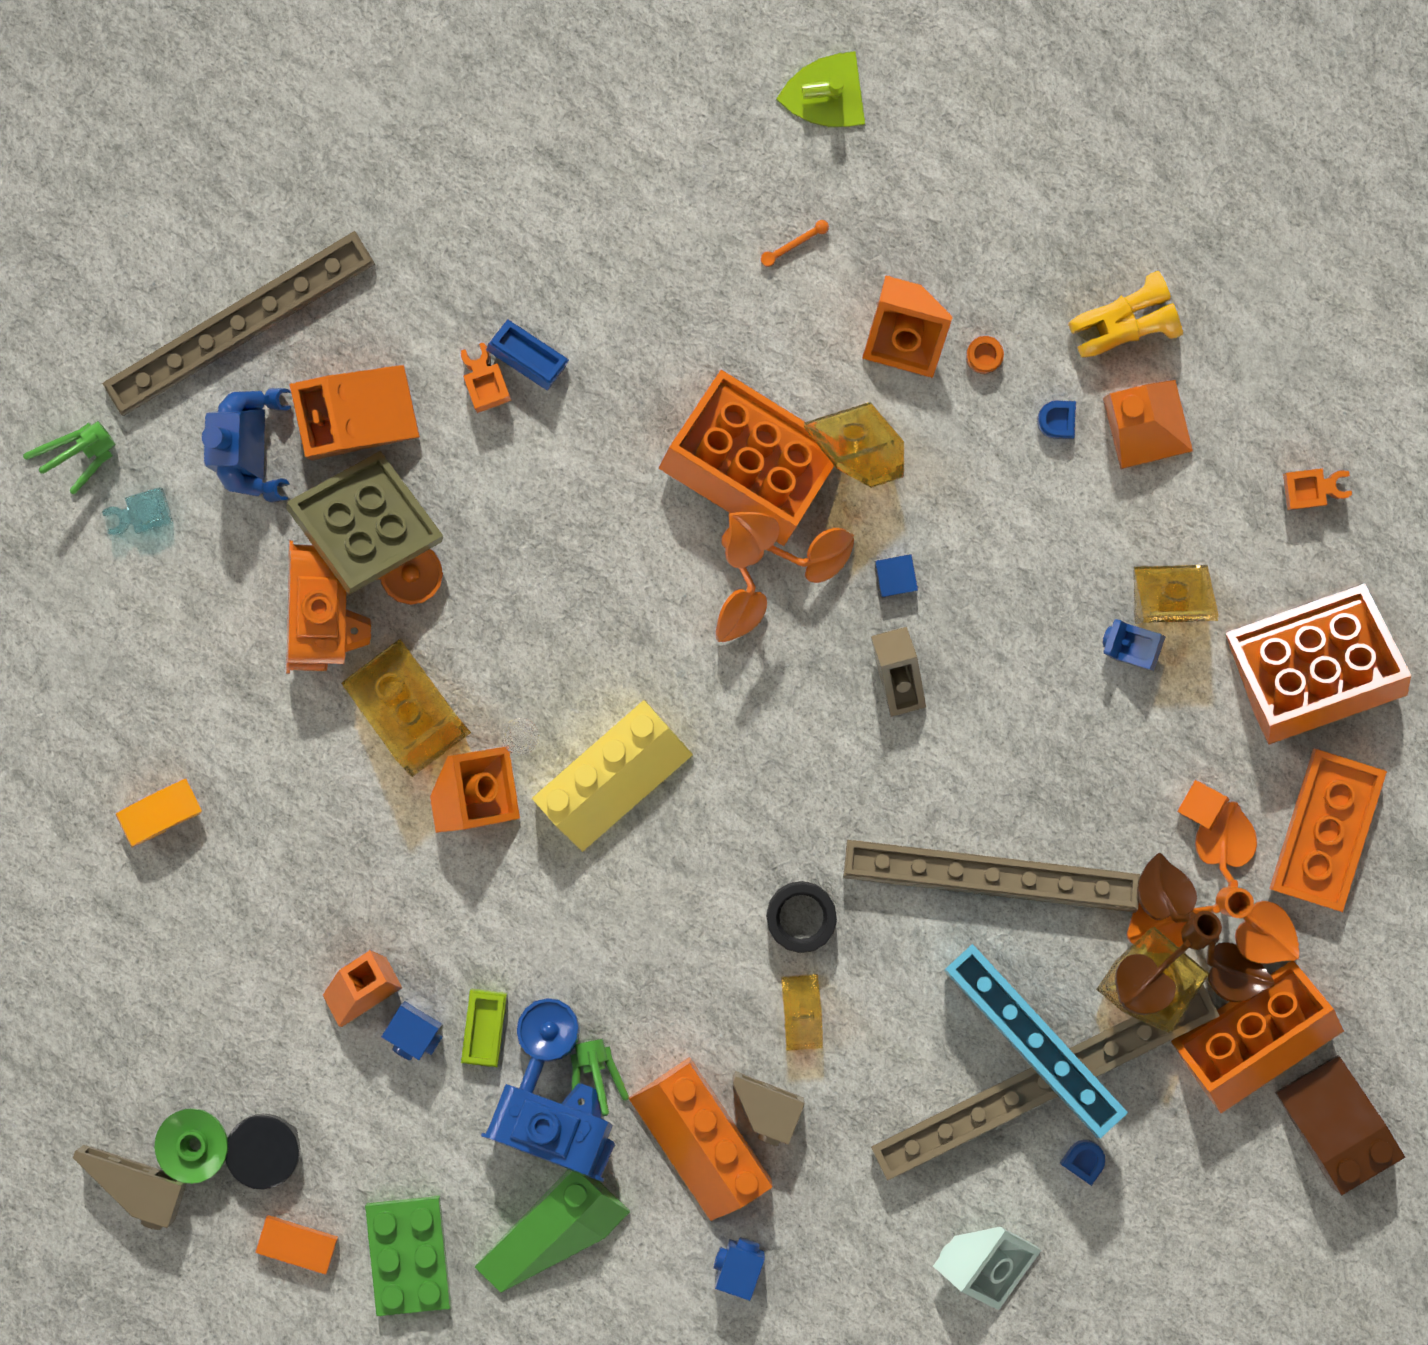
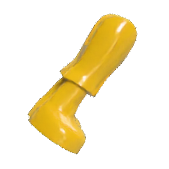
[1068,270,1183,358]

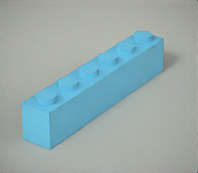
[944,944,1128,1139]

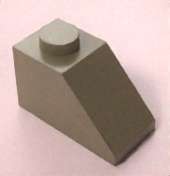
[871,627,926,717]
[732,1071,805,1146]

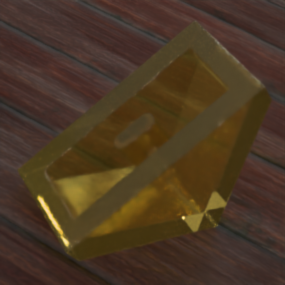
[781,974,823,1051]

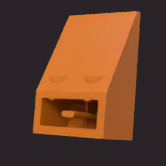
[289,365,420,461]

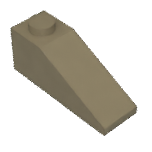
[73,1145,187,1230]

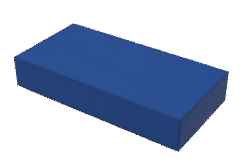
[486,319,569,391]

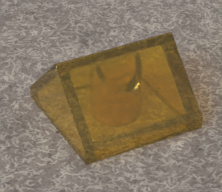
[1133,565,1219,624]

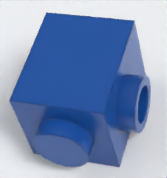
[381,1001,443,1060]
[713,1237,765,1301]

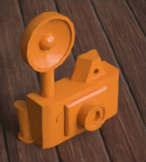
[286,540,443,674]

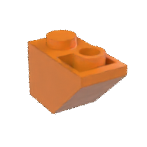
[323,950,402,1027]

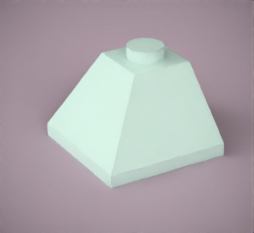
[933,1227,1042,1310]

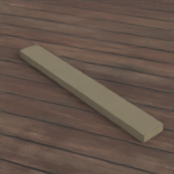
[102,231,375,416]
[843,840,1140,913]

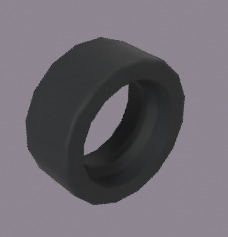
[766,881,837,953]

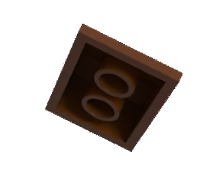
[1275,1055,1406,1196]

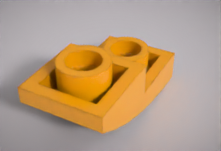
[115,778,202,848]

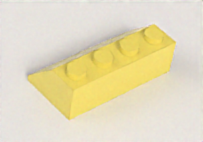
[532,699,693,852]

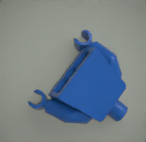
[202,388,291,502]

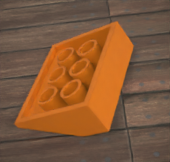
[658,370,846,546]
[1226,584,1411,745]

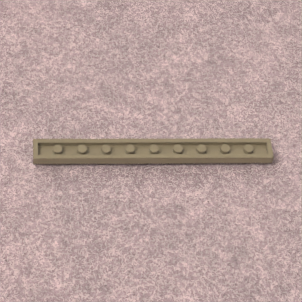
[871,983,1219,1181]

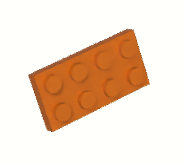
[1269,748,1387,912]

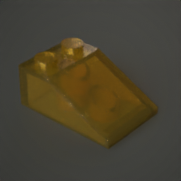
[341,639,471,777]

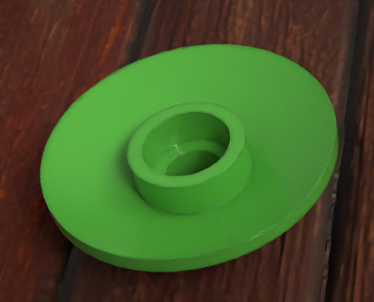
[154,1108,228,1184]

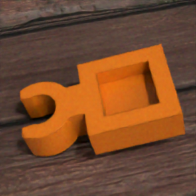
[461,343,512,413]
[1283,468,1352,510]

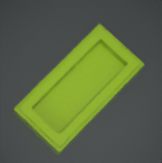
[461,988,507,1068]

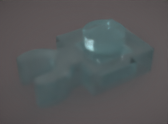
[102,487,173,535]

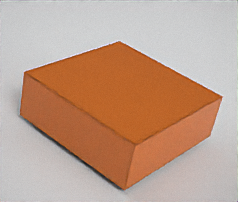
[1177,780,1230,831]

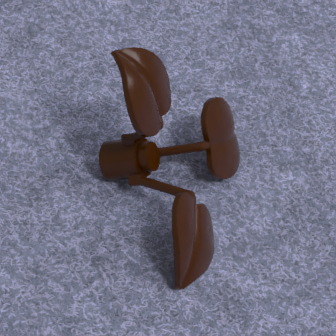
[1115,853,1275,1015]

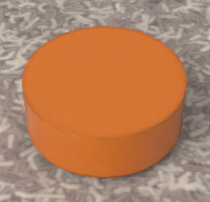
[966,336,1004,374]

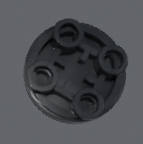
[225,1113,301,1190]

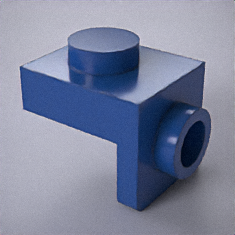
[1103,619,1166,671]

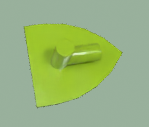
[776,51,865,127]

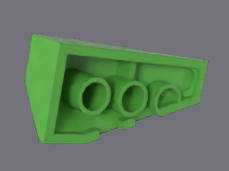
[475,1169,630,1293]

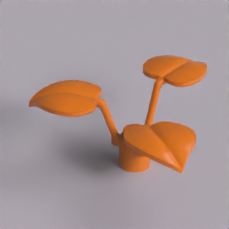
[716,512,854,642]
[1127,801,1299,964]

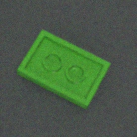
[365,1196,451,1316]

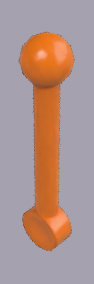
[761,220,829,267]

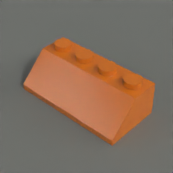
[1171,961,1344,1113]
[629,1057,773,1221]

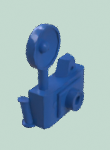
[481,998,616,1182]

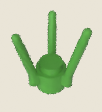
[23,421,116,494]
[570,1038,629,1116]

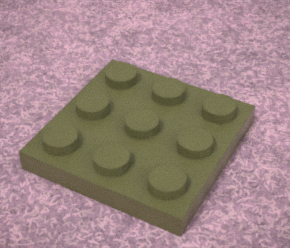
[286,451,443,595]

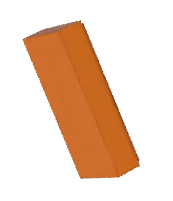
[255,1215,338,1275]

